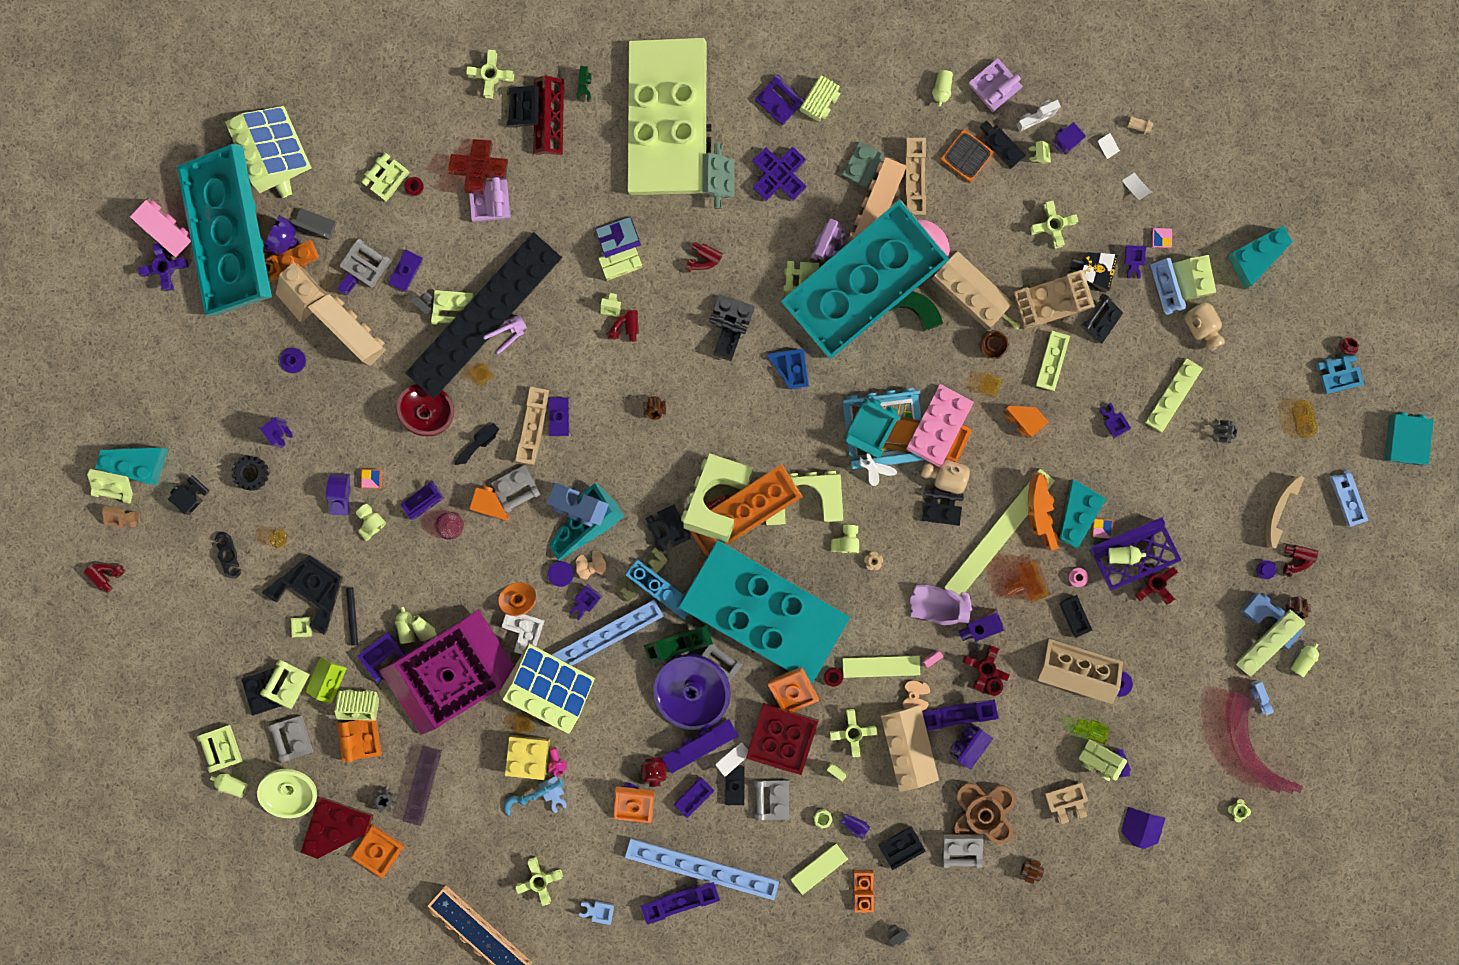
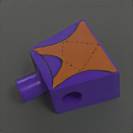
[959,609,1004,642]

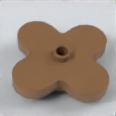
[954,782,1016,844]

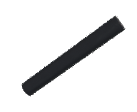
[346,588,358,646]

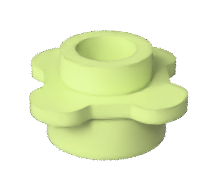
[1227,799,1251,822]

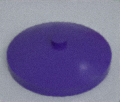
[654,654,731,730]

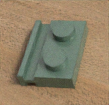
[842,141,884,188]

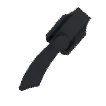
[455,423,500,465]

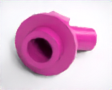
[548,747,567,776]

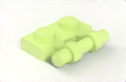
[361,152,410,202]
[783,261,819,297]

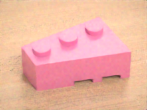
[130,199,191,257]

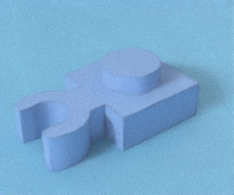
[1250,681,1273,715]
[538,776,567,813]
[579,901,615,925]

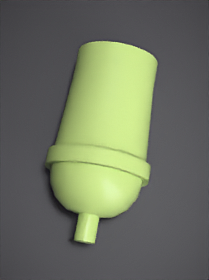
[932,70,953,107]
[1108,546,1146,565]
[395,607,415,644]
[1290,643,1319,678]
[210,773,248,798]

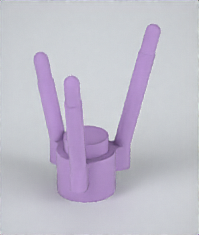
[483,315,527,354]

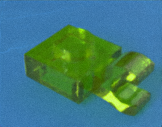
[1073,719,1110,745]

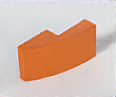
[854,870,874,913]

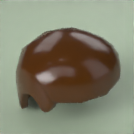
[979,330,1009,359]

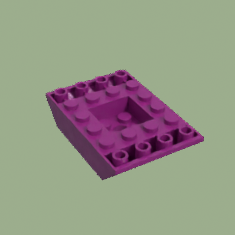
[379,609,515,735]

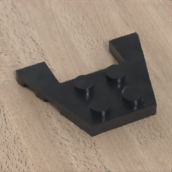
[262,555,343,635]

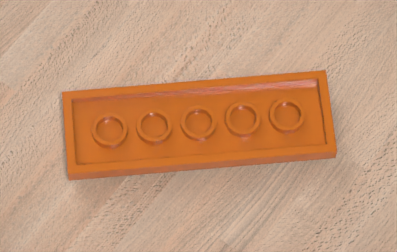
[689,464,803,557]

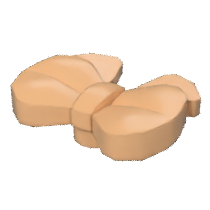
[575,551,607,580]
[902,680,930,711]

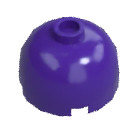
[263,215,298,254]

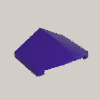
[1121,807,1166,849]

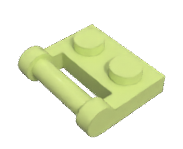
[431,290,473,325]
[87,469,133,504]
[260,659,310,710]
[197,725,242,773]

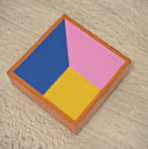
[361,469,382,489]
[1091,518,1113,539]

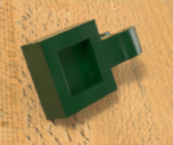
[576,65,592,102]

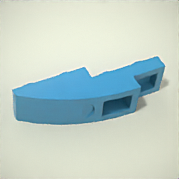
[625,559,688,619]

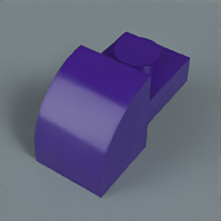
[326,474,350,515]

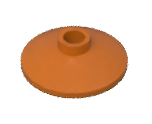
[498,582,537,616]

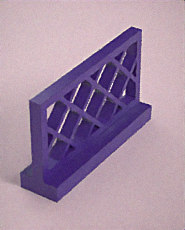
[1090,517,1181,591]

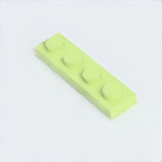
[1145,358,1203,433]
[1236,610,1305,677]

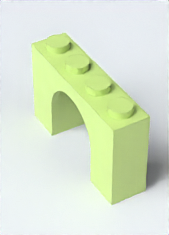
[681,453,753,543]
[766,471,843,525]

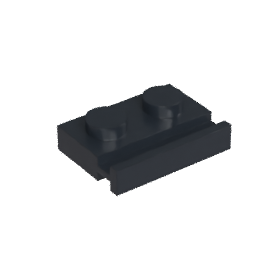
[878,826,926,870]

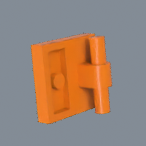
[337,718,382,762]

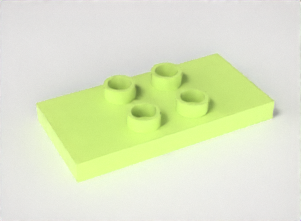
[628,38,707,195]

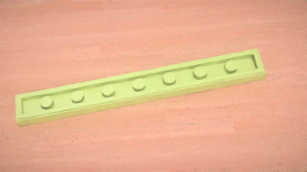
[944,469,1055,595]

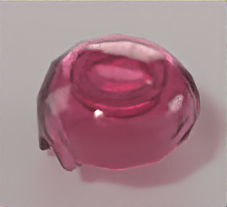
[434,511,464,540]

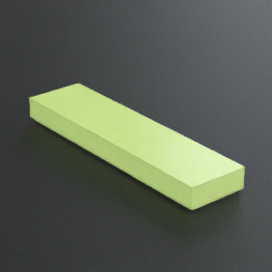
[842,656,920,678]

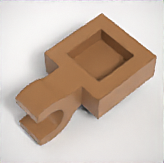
[102,506,140,528]

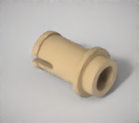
[1127,116,1153,134]

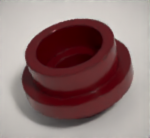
[404,177,424,196]
[1339,337,1359,355]
[824,668,843,687]
[984,676,1003,696]

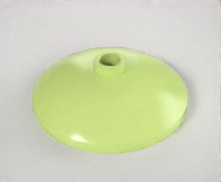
[257,769,317,818]

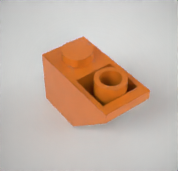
[1004,406,1049,438]

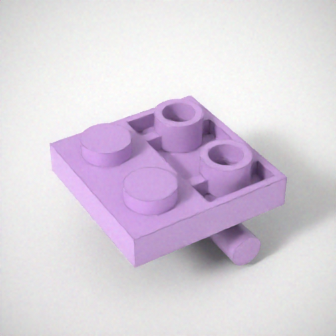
[968,58,1023,112]
[469,178,511,222]
[811,218,847,263]

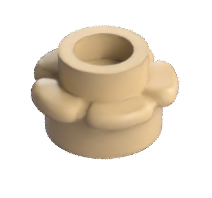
[864,552,883,570]

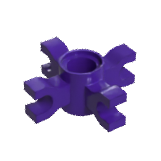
[138,243,189,291]

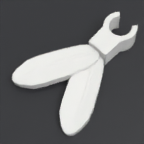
[860,454,897,486]

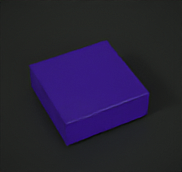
[337,274,358,295]

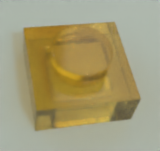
[978,372,1003,398]

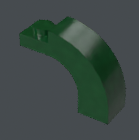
[889,291,943,332]
[644,626,713,664]

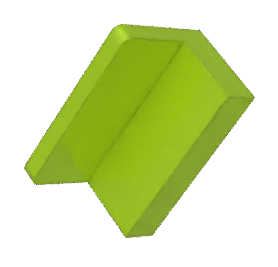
[305,657,347,704]

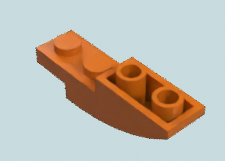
[265,240,319,282]
[1028,472,1059,551]

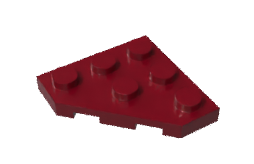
[300,796,373,859]

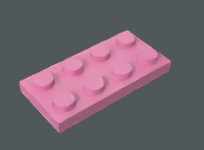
[906,384,974,467]

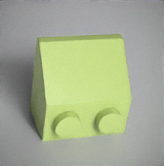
[1172,255,1216,303]

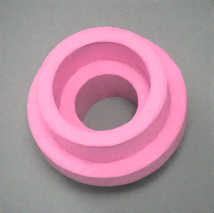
[1068,568,1088,587]

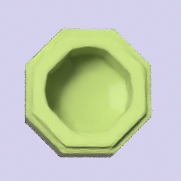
[813,809,833,829]

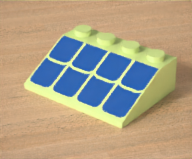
[225,106,312,193]
[499,643,595,734]

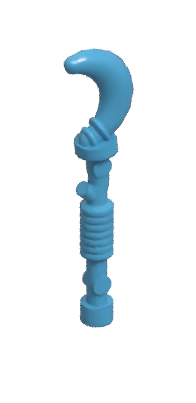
[504,779,564,816]

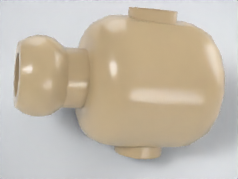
[1185,303,1225,351]
[921,459,970,494]

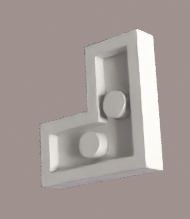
[1017,100,1061,131]
[502,614,545,654]

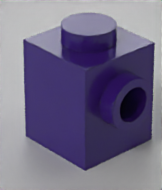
[1053,122,1086,155]

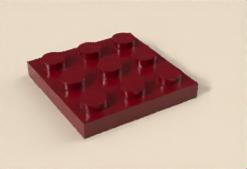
[746,703,819,775]

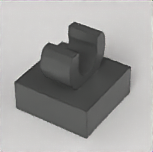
[410,292,434,316]
[888,924,911,948]

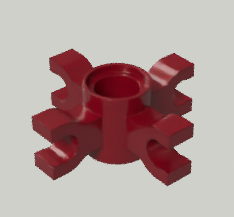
[1135,563,1178,605]
[963,645,1010,692]

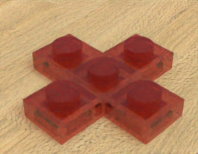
[448,139,508,195]

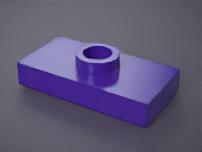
[388,249,423,292]
[549,398,569,436]
[674,777,715,818]

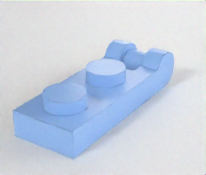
[1150,258,1186,315]
[1330,470,1368,527]

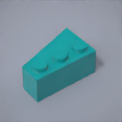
[1227,225,1293,289]
[95,448,168,485]
[1057,479,1106,549]

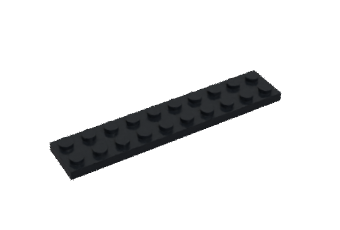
[405,232,562,399]

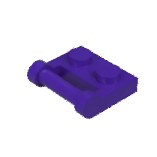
[755,74,805,126]
[357,632,406,683]

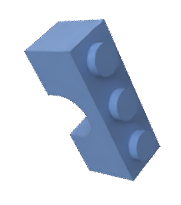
[546,482,609,527]
[1239,593,1303,649]

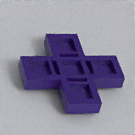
[752,146,807,202]

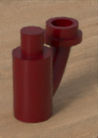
[685,242,723,273]
[606,310,639,342]
[1283,545,1318,577]
[83,563,125,593]

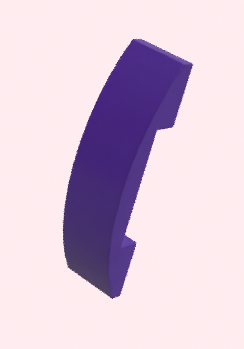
[922,699,999,731]
[641,882,720,925]

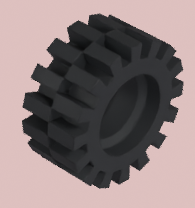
[231,456,269,491]

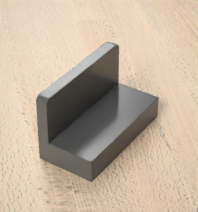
[290,208,337,240]

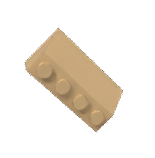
[932,251,1014,331]
[308,294,386,366]
[1038,639,1123,704]
[881,705,939,792]

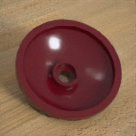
[396,384,454,437]

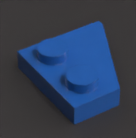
[767,349,810,390]

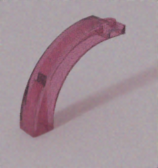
[1225,691,1303,794]

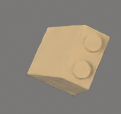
[276,262,327,322]

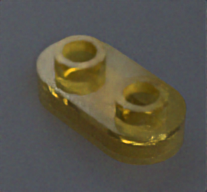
[1292,400,1318,438]

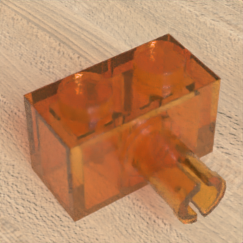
[1005,559,1051,603]

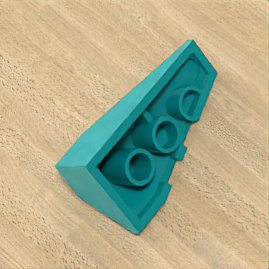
[549,483,624,561]

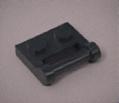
[506,85,539,128]
[1080,293,1123,344]
[241,668,282,716]

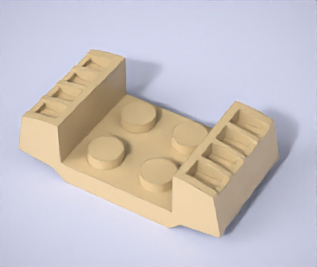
[1013,270,1095,330]

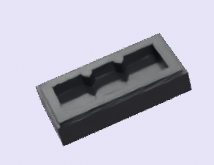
[714,320,743,361]
[1058,595,1092,638]
[725,766,745,805]

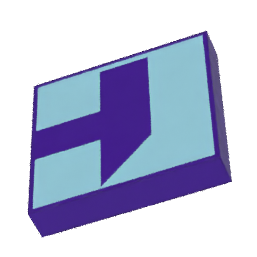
[595,216,641,258]

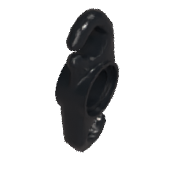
[214,532,241,579]

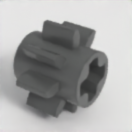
[1214,420,1238,443]
[372,788,397,813]

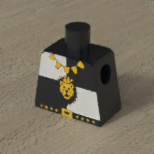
[1069,252,1118,293]

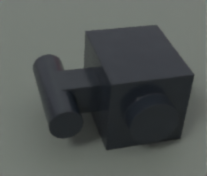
[168,475,210,515]

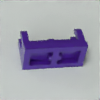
[260,417,293,448]
[400,481,445,520]

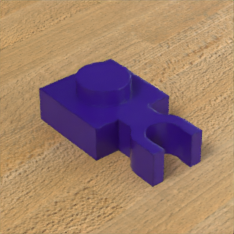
[1124,245,1146,279]
[1099,403,1131,439]
[569,585,602,620]

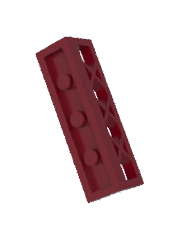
[533,75,564,155]

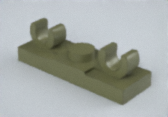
[615,547,669,602]

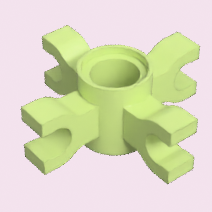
[466,50,514,99]
[1030,201,1079,249]
[829,709,877,757]
[515,857,563,906]

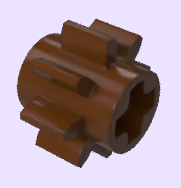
[643,396,666,420]
[1285,596,1311,620]
[1020,858,1044,884]

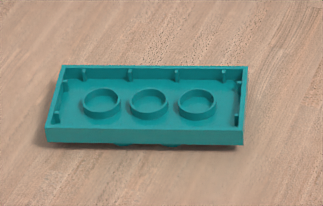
[177,144,272,316]
[781,199,950,360]
[678,540,851,684]

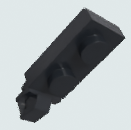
[979,120,1026,169]

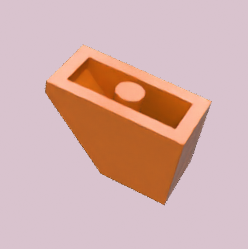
[469,485,510,521]

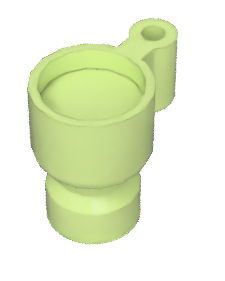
[356,504,386,541]
[831,525,859,553]

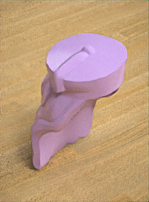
[910,585,972,625]

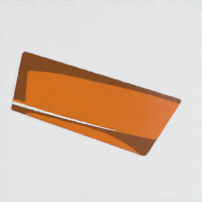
[852,406,920,454]

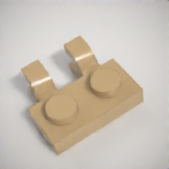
[1044,782,1088,824]

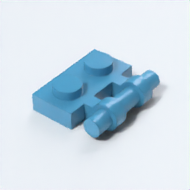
[1316,354,1364,394]

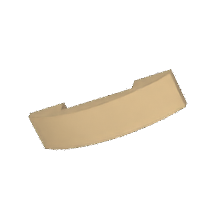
[905,138,926,215]
[515,387,549,465]
[1265,476,1305,549]

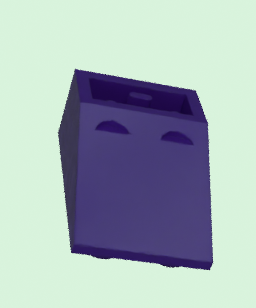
[950,723,994,770]

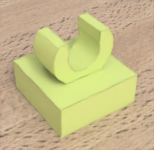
[1029,141,1051,164]
[601,293,621,317]

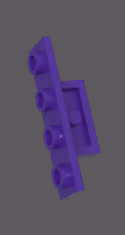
[662,719,739,774]

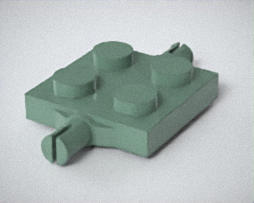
[702,143,735,209]

